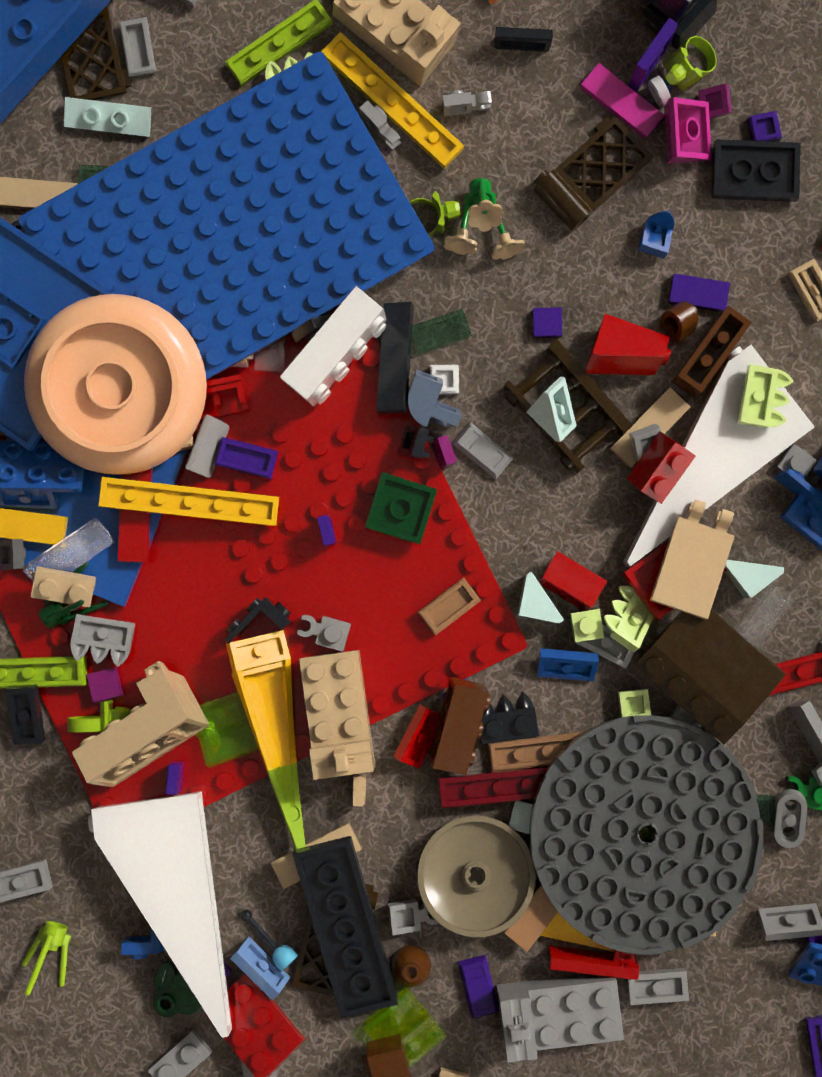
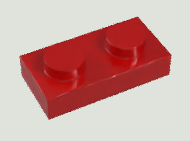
[393,705,440,769]

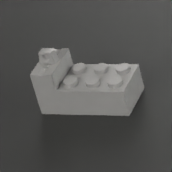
[497,974,624,1063]

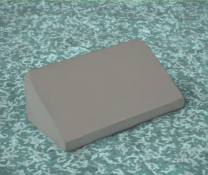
[185,414,229,478]

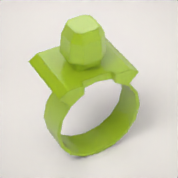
[663,36,717,91]
[409,191,461,237]
[67,700,130,732]

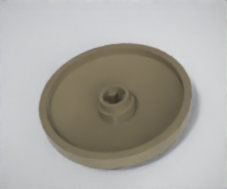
[418,816,536,937]

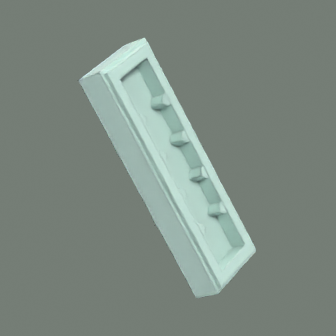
[64,97,152,137]

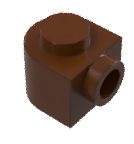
[659,301,698,342]

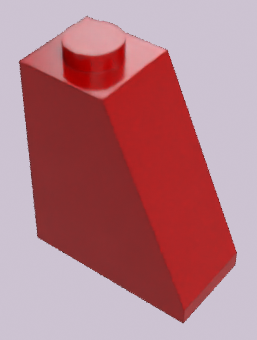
[584,313,671,375]

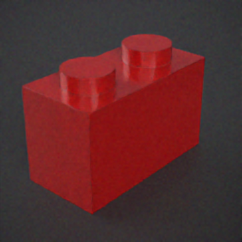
[626,431,696,504]

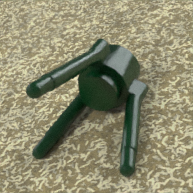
[39,561,109,629]

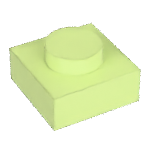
[570,609,604,642]
[617,688,651,717]

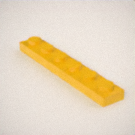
[321,32,464,170]
[99,477,279,526]

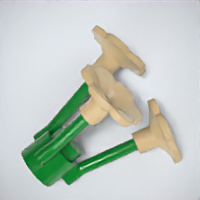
[443,178,525,260]

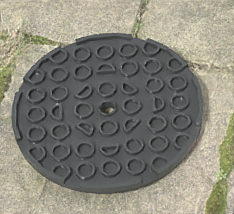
[529,715,763,955]

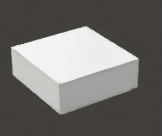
[430,365,459,394]

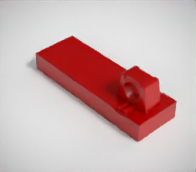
[548,945,640,980]

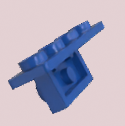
[775,468,822,551]

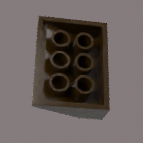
[634,609,786,744]

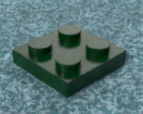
[365,472,438,545]

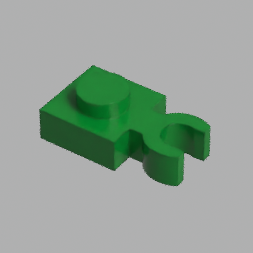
[786,775,822,811]

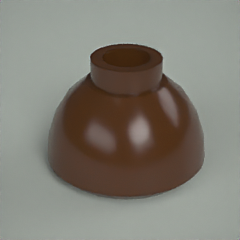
[391,945,431,987]

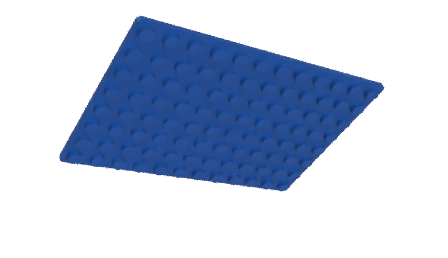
[19,52,435,380]

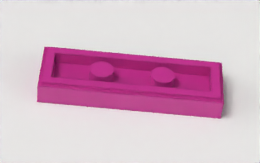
[580,63,665,140]

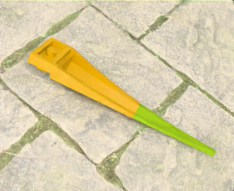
[226,630,306,849]

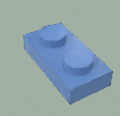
[230,937,290,1000]

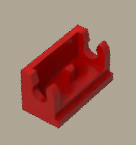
[200,374,250,420]
[538,551,607,611]

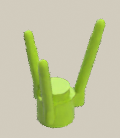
[21,921,72,996]

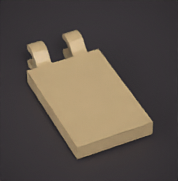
[650,499,735,620]

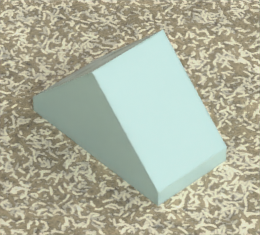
[526,377,577,442]
[724,560,784,598]
[517,572,564,623]

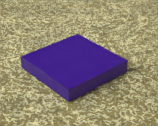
[628,18,678,92]

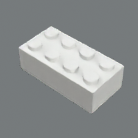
[280,286,387,407]

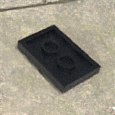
[711,139,801,202]

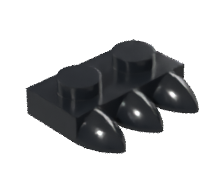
[481,692,539,745]

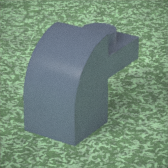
[408,369,462,427]

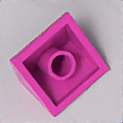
[664,97,712,164]

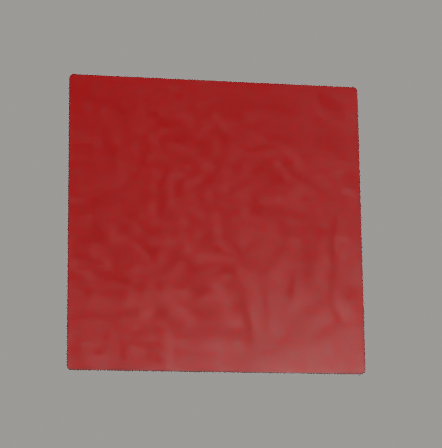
[0,305,527,808]

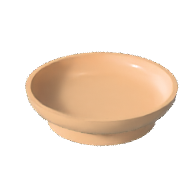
[24,294,207,475]

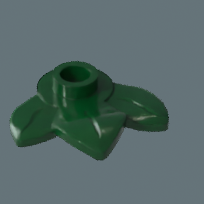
[153,960,202,1017]

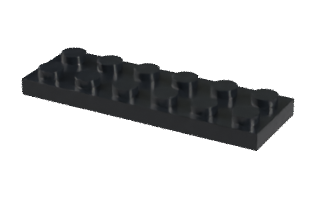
[292,836,399,1018]

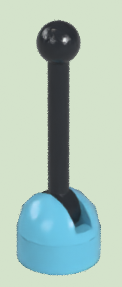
[241,909,298,972]

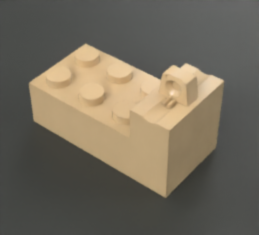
[332,0,461,87]
[299,650,375,780]
[72,661,209,787]

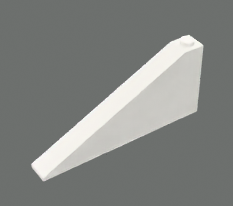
[623,345,814,567]
[88,791,232,1038]

